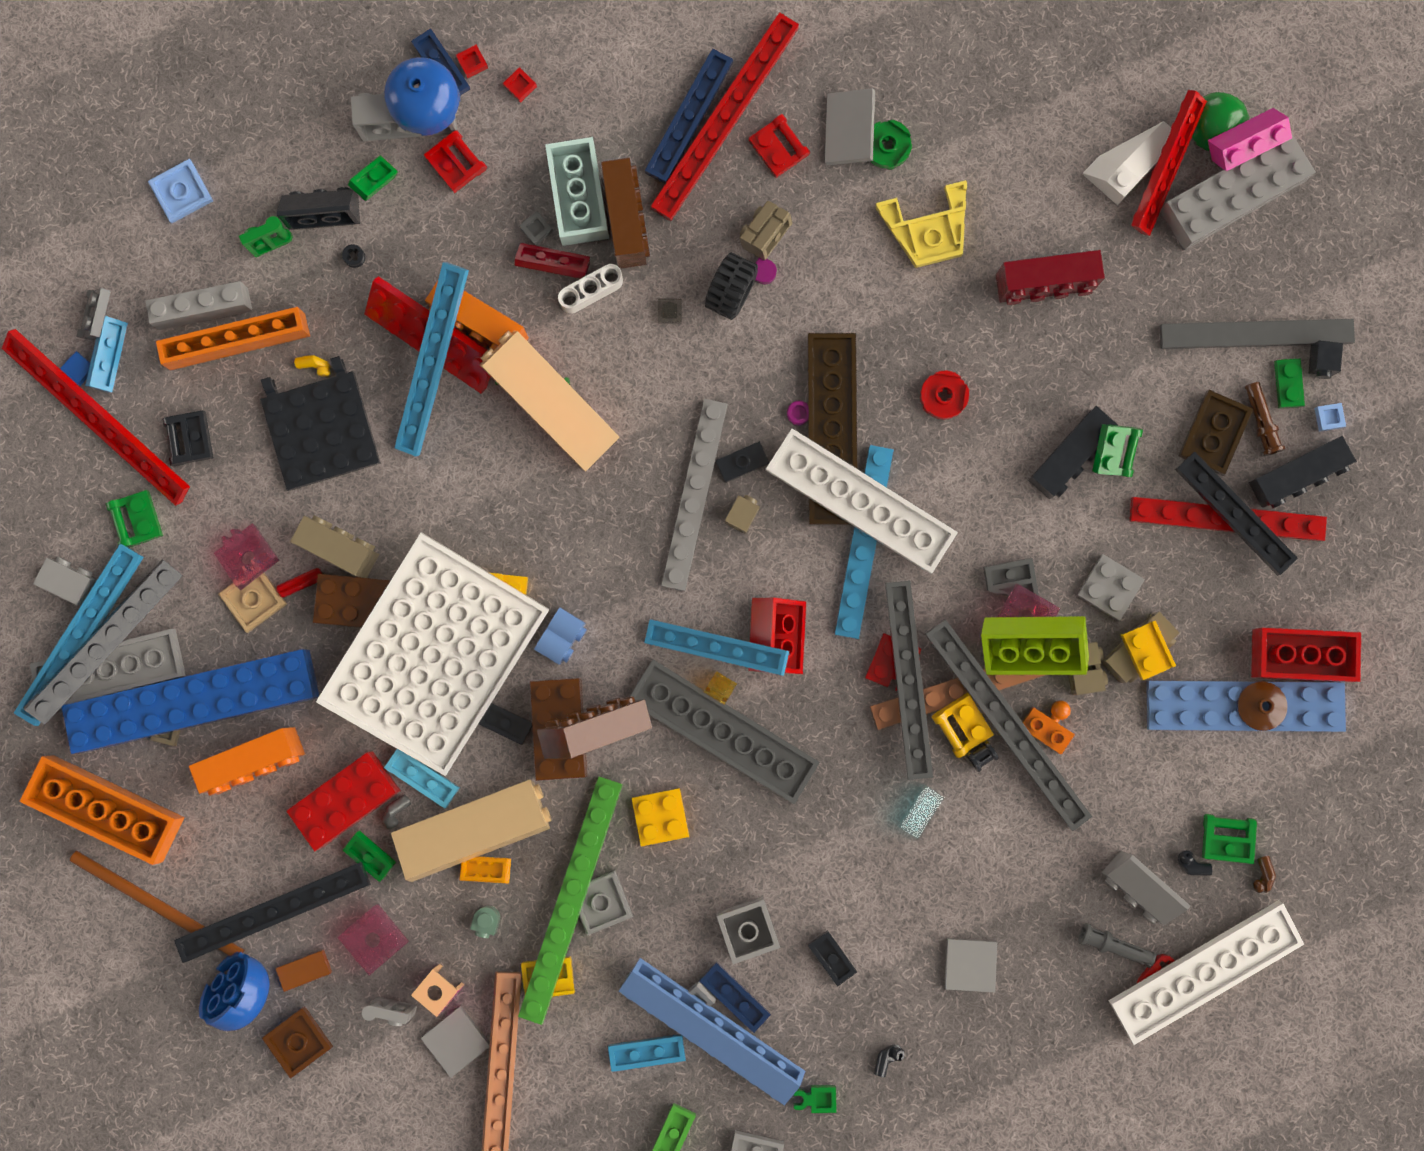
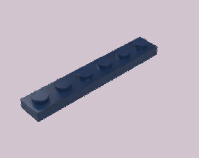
[645,48,733,184]

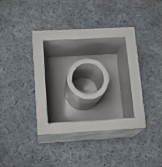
[716,896,780,964]

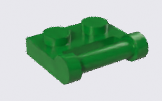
[239,216,293,258]
[1092,424,1143,477]
[105,490,163,548]
[1202,814,1257,864]

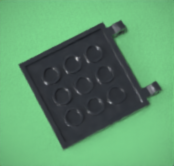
[260,356,381,491]

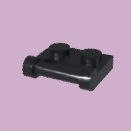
[162,410,214,466]

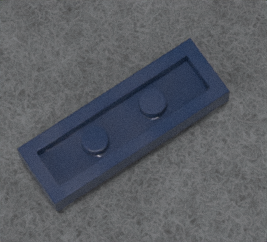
[411,28,470,96]
[699,961,771,1033]

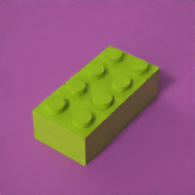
[981,616,1089,675]

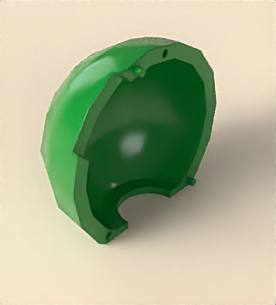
[1192,92,1249,151]

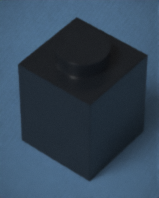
[1308,340,1343,379]

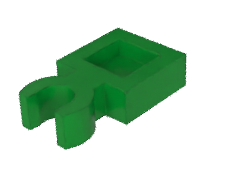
[793,1085,837,1113]

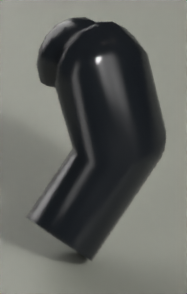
[1178,850,1212,876]
[874,1045,905,1077]

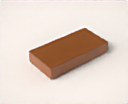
[276,949,332,992]

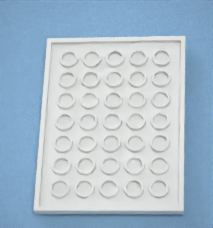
[316,532,549,776]

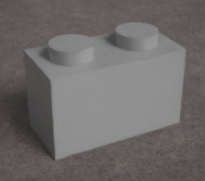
[33,556,97,606]

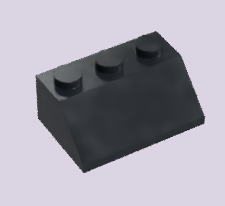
[277,187,360,230]

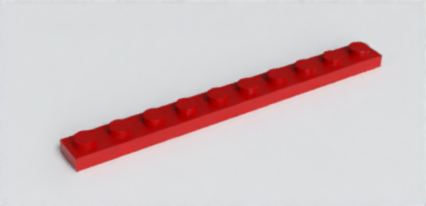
[651,12,799,222]
[1,329,190,506]

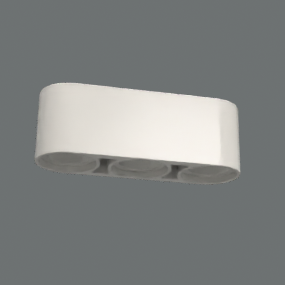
[558,264,623,314]

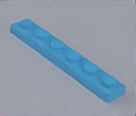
[644,619,789,676]

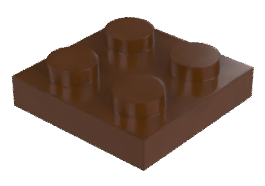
[262,1006,333,1079]

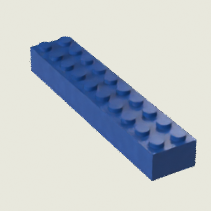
[62,649,319,754]

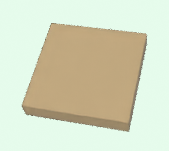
[218,565,287,633]

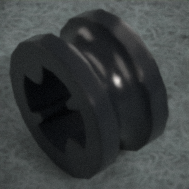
[342,244,366,268]

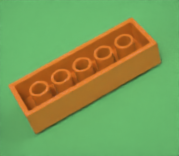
[19,755,185,865]

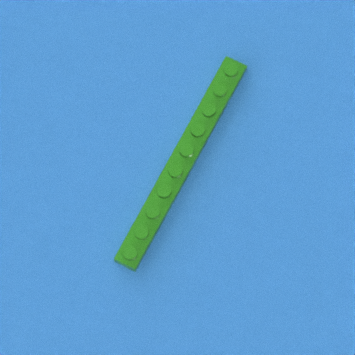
[518,777,623,1025]

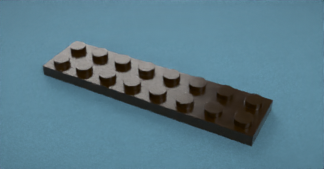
[808,333,858,525]

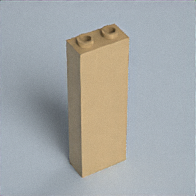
[480,330,620,472]
[391,780,552,882]

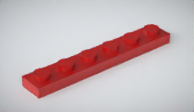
[1131,90,1207,236]

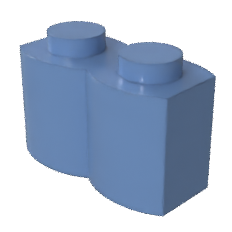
[534,608,587,665]

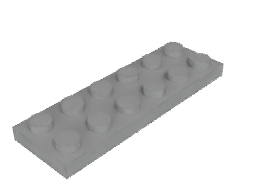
[30,629,186,705]

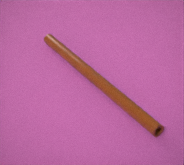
[70,851,245,956]

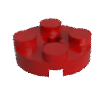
[920,370,969,420]

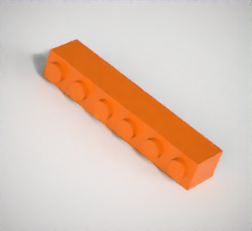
[156,307,310,370]

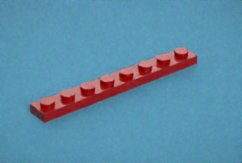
[1129,497,1327,542]

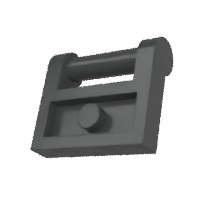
[76,288,111,340]

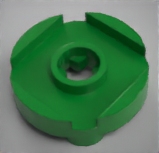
[870,120,912,170]

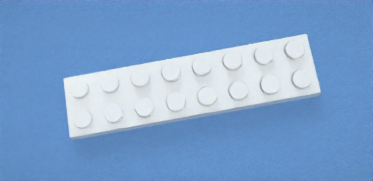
[766,429,958,574]
[1108,900,1304,1045]

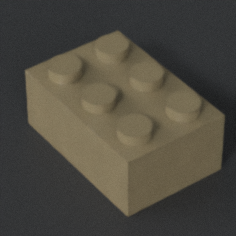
[290,515,379,578]

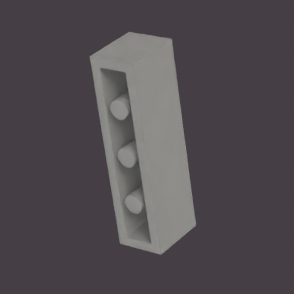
[145,281,252,330]

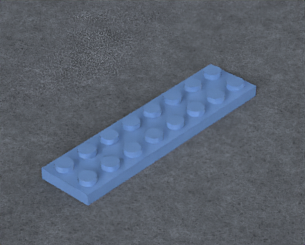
[1147,681,1346,732]

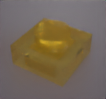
[704,671,737,705]

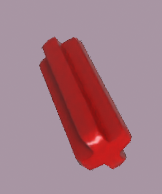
[276,568,323,598]

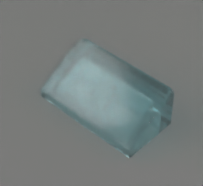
[897,784,944,839]

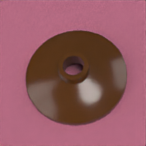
[1237,681,1288,731]

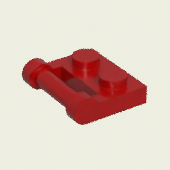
[748,114,811,178]
[424,130,487,194]

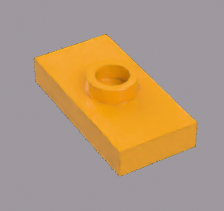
[459,857,511,884]

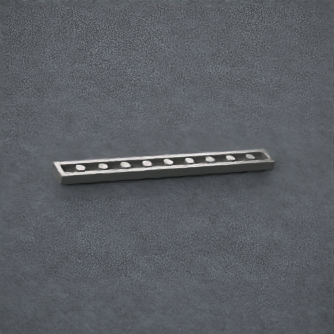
[925,619,1092,831]

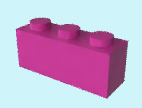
[1208,108,1292,171]

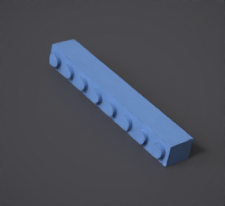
[619,958,805,1106]

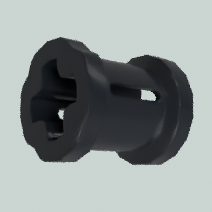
[966,740,999,772]

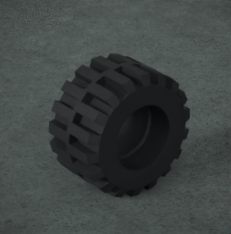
[705,252,758,320]

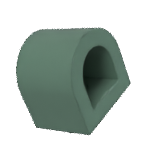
[470,905,500,938]

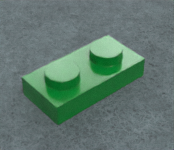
[348,155,398,202]
[1274,358,1305,409]
[342,830,396,882]

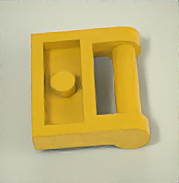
[932,693,994,758]

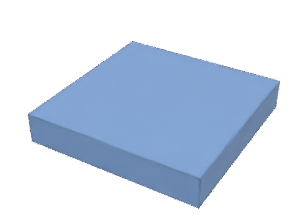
[148,158,213,223]

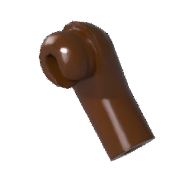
[1253,856,1276,893]

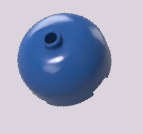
[384,57,460,136]
[199,952,270,1031]

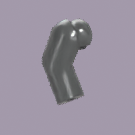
[381,794,411,829]

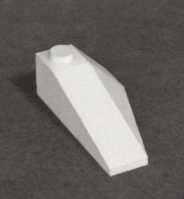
[1083,121,1171,206]

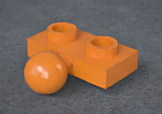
[1022,700,1075,755]

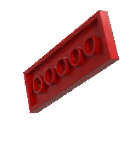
[364,276,491,394]

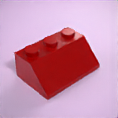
[748,597,806,674]

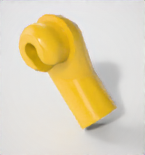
[294,355,331,377]

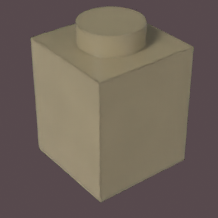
[725,495,760,535]

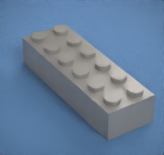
[1160,133,1316,250]

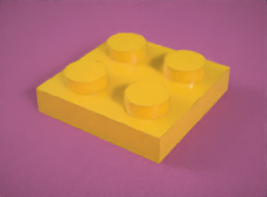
[632,788,689,847]

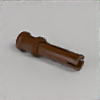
[1244,382,1286,456]

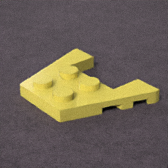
[875,180,967,268]

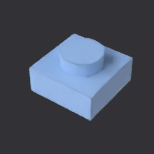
[1314,403,1346,432]

